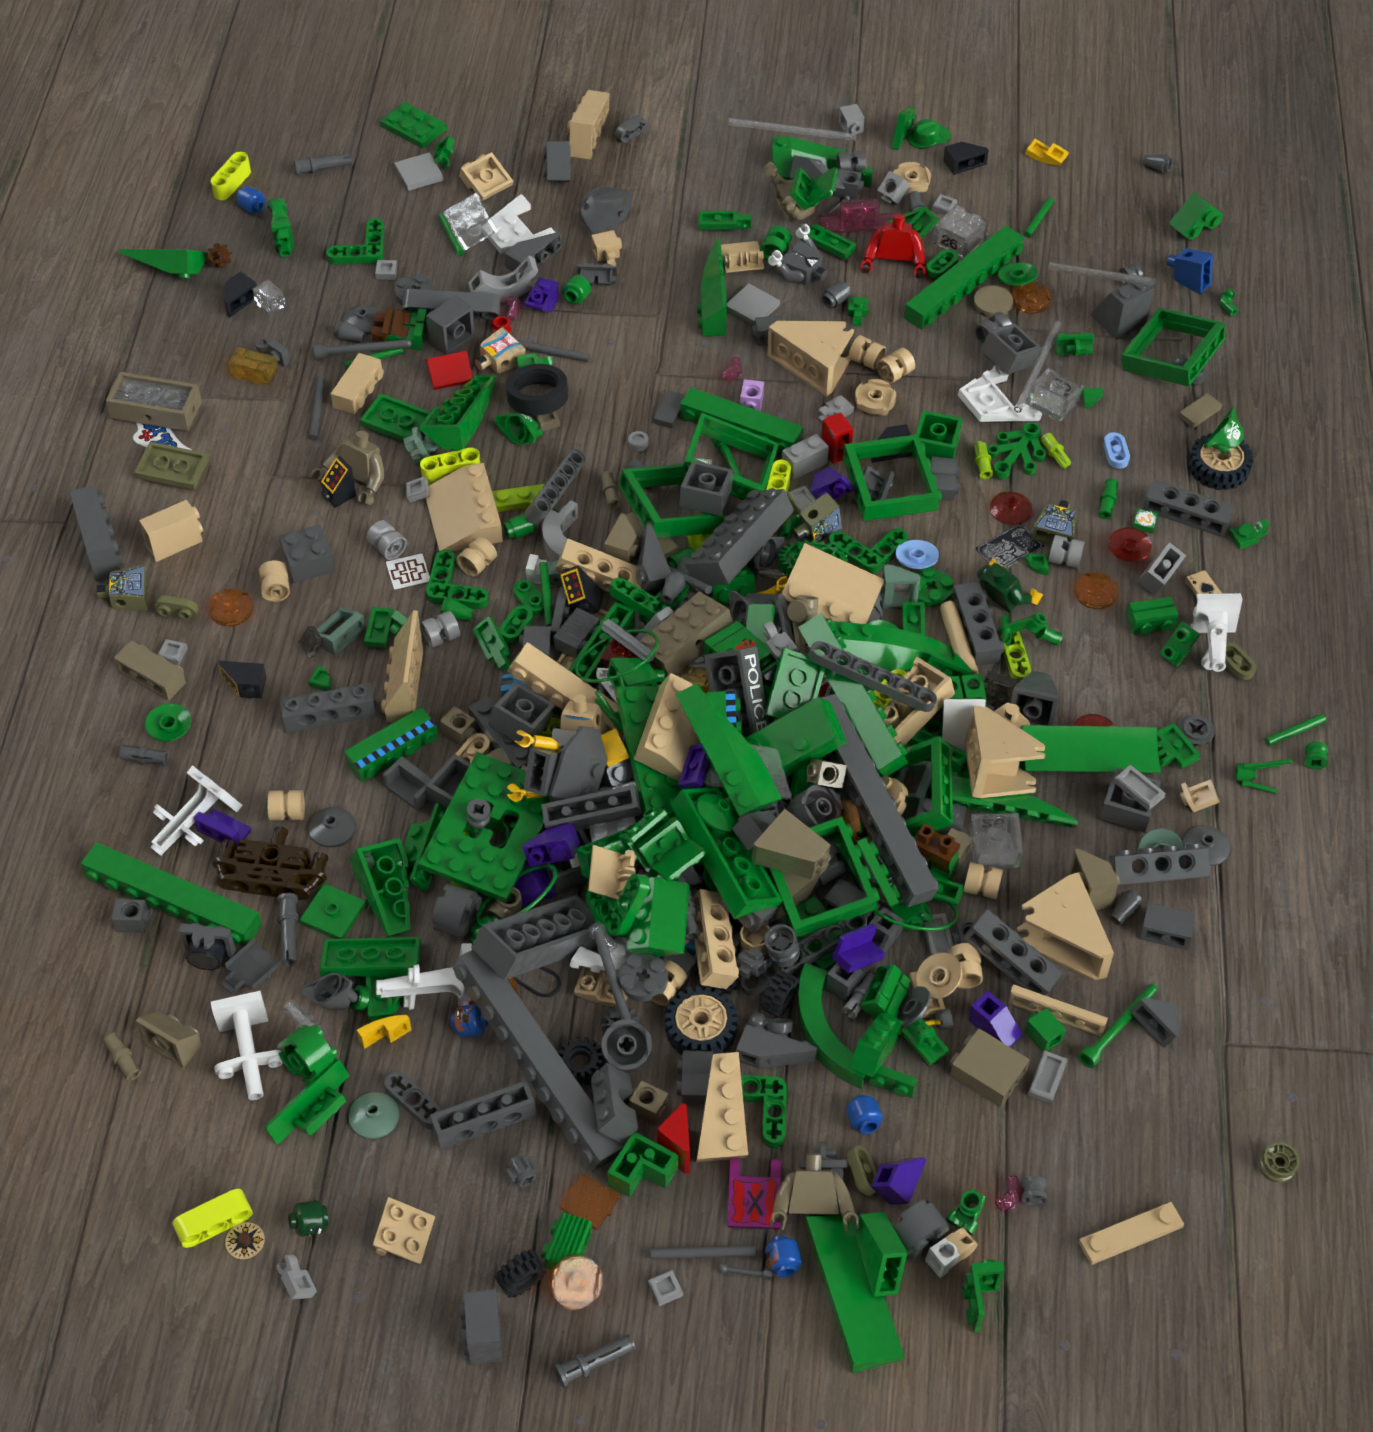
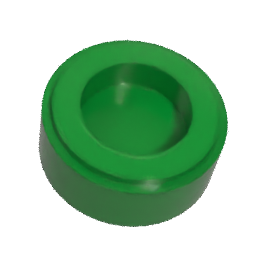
[351,985,370,1011]

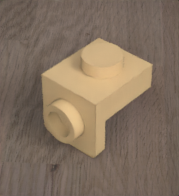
[1180,779,1219,812]

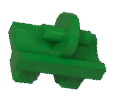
[1056,332,1094,357]
[1159,621,1201,667]
[901,1017,949,1066]

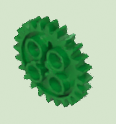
[778,539,848,577]

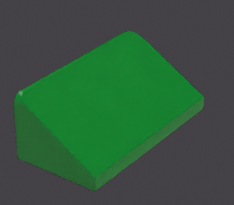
[746,604,775,644]
[933,876,965,906]

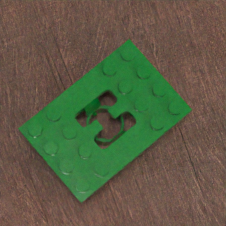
[614,685,727,814]
[418,752,550,903]

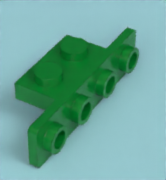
[403,803,447,892]
[264,1058,349,1144]

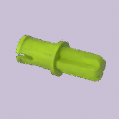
[1041,433,1071,469]
[974,441,993,479]

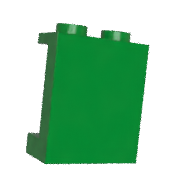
[620,807,668,879]

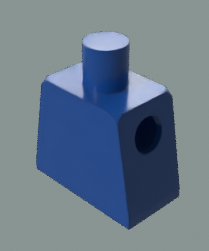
[1167,248,1213,294]

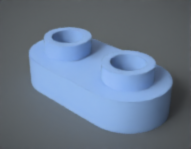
[1103,432,1130,469]

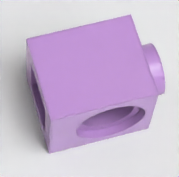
[740,379,764,412]

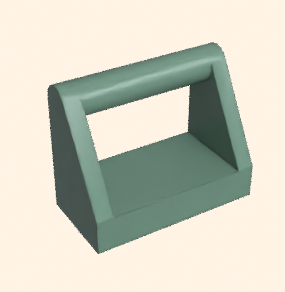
[881,565,920,610]
[309,608,366,656]
[895,761,932,811]

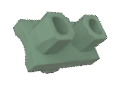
[403,427,440,464]

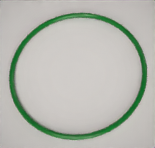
[575,629,659,683]
[476,864,558,927]
[865,882,958,931]

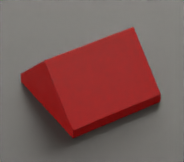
[424,351,473,390]
[657,1104,690,1174]

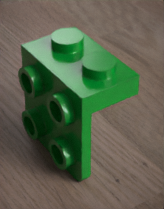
[789,167,838,211]
[710,565,756,606]
[635,817,706,881]
[962,1259,1005,1333]

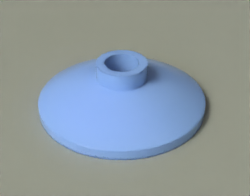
[896,540,939,569]

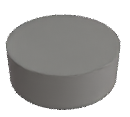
[628,431,649,451]

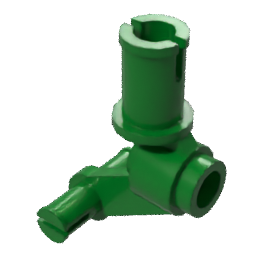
[999,612,1063,646]

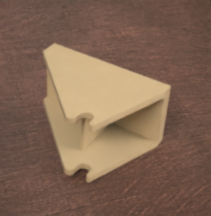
[767,321,854,397]
[965,706,1045,798]
[1017,872,1114,981]

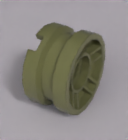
[1259,1142,1300,1183]

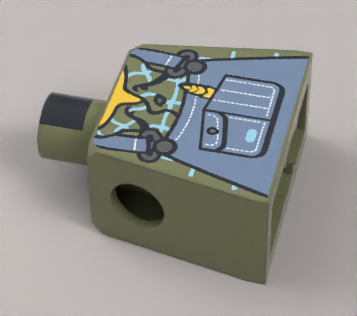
[793,493,842,542]
[1032,500,1077,545]
[97,565,149,611]

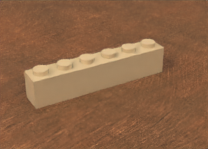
[507,642,624,736]

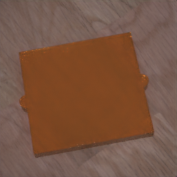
[559,1173,620,1231]

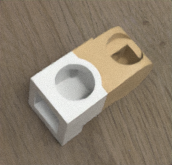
[925,1228,978,1278]

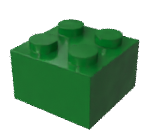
[912,410,963,461]

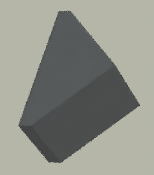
[1130,997,1179,1048]

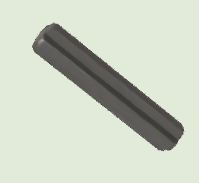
[601,619,655,663]

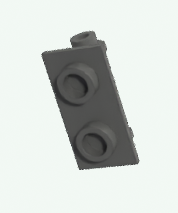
[577,263,617,285]

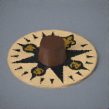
[225,1222,265,1259]

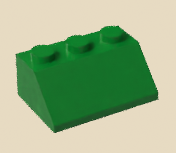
[627,877,689,957]

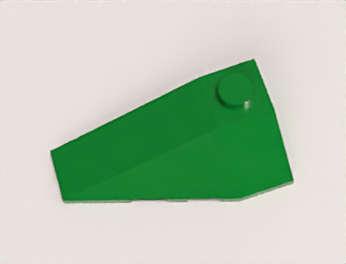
[119,249,208,278]

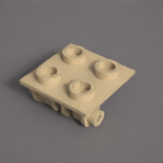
[721,241,764,273]
[588,845,637,903]
[372,1197,435,1265]

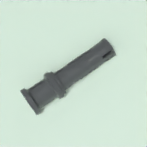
[294,153,352,175]
[277,893,299,966]
[554,1334,636,1388]

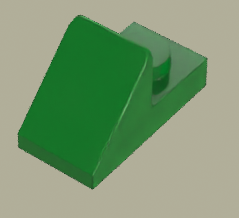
[927,651,973,686]

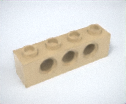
[555,538,641,601]
[693,889,739,989]

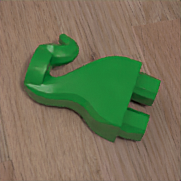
[267,198,295,257]

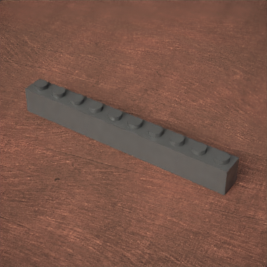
[811,694,939,907]
[452,950,623,1172]

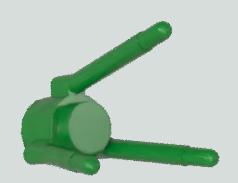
[595,672,625,732]
[1235,759,1292,794]

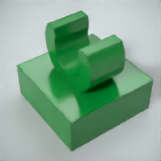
[389,610,407,636]

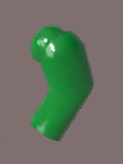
[1219,288,1238,316]
[780,513,801,539]

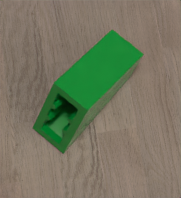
[856,1212,908,1297]

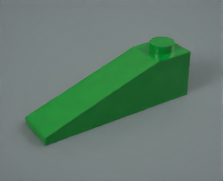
[771,136,846,180]
[349,838,410,938]

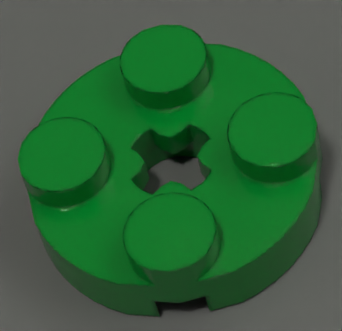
[909,567,953,608]

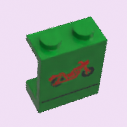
[702,621,773,671]

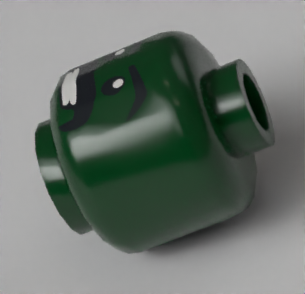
[288,1200,328,1237]

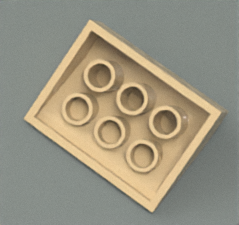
[425,463,503,551]
[782,543,884,624]
[381,610,423,723]
[634,673,700,781]

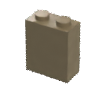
[949,1028,1030,1107]

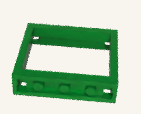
[1121,307,1226,387]
[679,413,779,500]
[843,434,942,521]
[618,464,724,538]
[867,736,953,841]
[766,817,880,937]

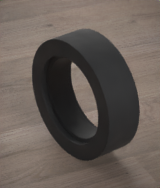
[506,364,568,416]

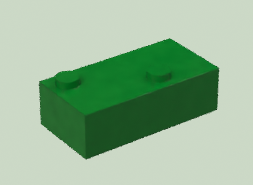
[745,697,847,784]

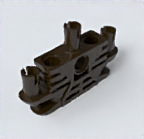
[212,826,329,900]

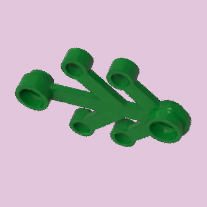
[987,422,1046,480]

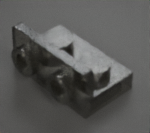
[984,663,1018,710]

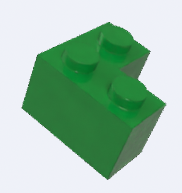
[1169,192,1225,241]
[607,1132,678,1197]

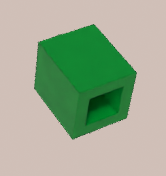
[1025,1008,1066,1052]

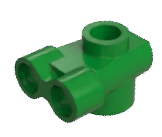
[945,1189,986,1235]

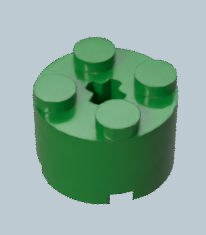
[277,1025,338,1084]

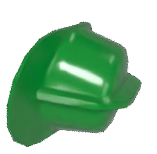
[908,119,951,149]

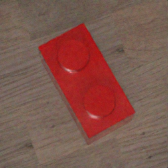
[821,412,853,464]

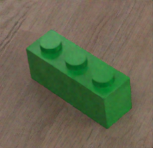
[850,1012,903,1077]

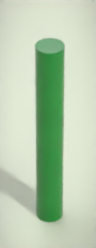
[1024,197,1054,238]
[438,213,464,256]
[344,348,404,370]
[539,562,553,626]
[1265,714,1326,746]

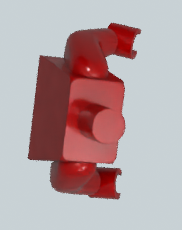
[860,214,926,278]

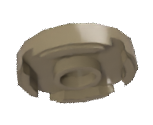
[974,285,1013,317]

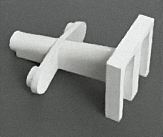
[1190,593,1242,672]
[151,765,243,856]
[376,943,472,1010]
[211,991,283,1100]

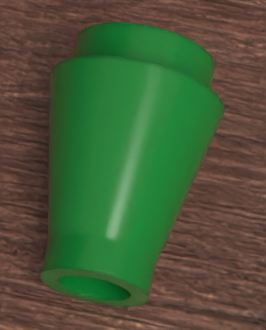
[440,598,474,621]

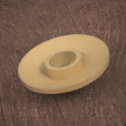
[916,953,962,999]

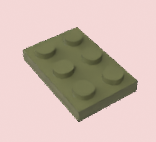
[134,442,210,490]

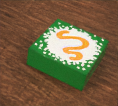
[1132,508,1159,533]

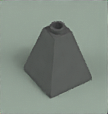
[1011,671,1059,726]

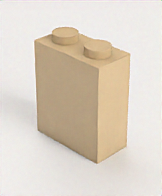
[139,500,203,562]

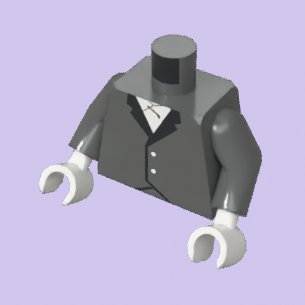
[768,224,828,285]

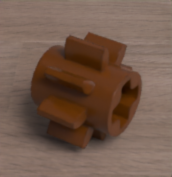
[207,243,232,268]

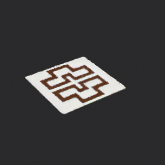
[386,554,430,590]

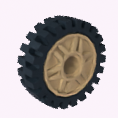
[1188,433,1253,490]
[665,986,738,1055]

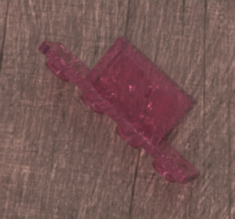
[820,199,896,233]

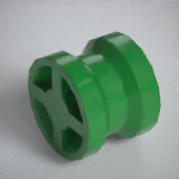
[1304,741,1328,770]

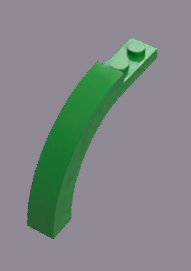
[797,963,917,1098]

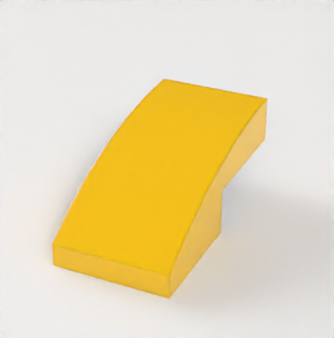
[1025,139,1069,166]
[601,728,629,767]
[357,1015,412,1049]

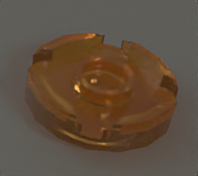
[1012,281,1051,314]
[1074,572,1118,610]
[209,588,253,627]
[841,800,861,846]
[550,1254,603,1310]

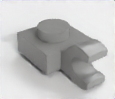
[818,395,854,423]
[763,621,797,662]
[277,1255,317,1299]

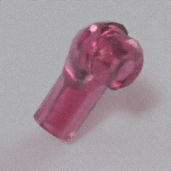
[506,296,521,321]
[722,357,742,381]
[996,1176,1021,1211]

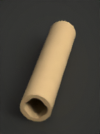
[939,601,979,675]

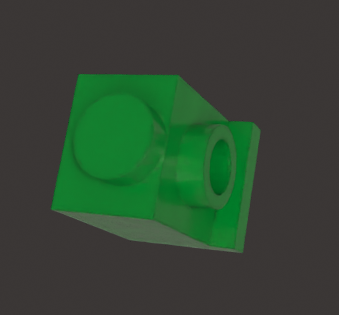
[892,902,935,932]

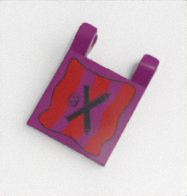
[728,1158,781,1229]

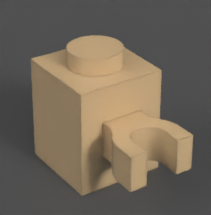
[591,230,622,266]

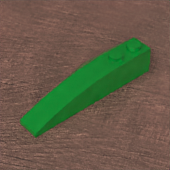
[697,239,727,337]
[420,375,497,451]
[833,621,954,675]
[675,684,782,818]
[952,772,1078,828]

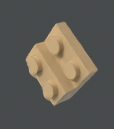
[459,152,514,201]

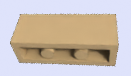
[331,353,384,415]

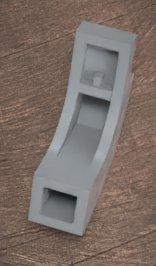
[468,255,538,302]
[542,500,578,562]

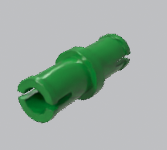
[1098,478,1119,519]

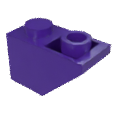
[524,277,559,312]
[810,467,855,500]
[522,823,581,867]
[968,991,1022,1047]
[871,1157,927,1205]

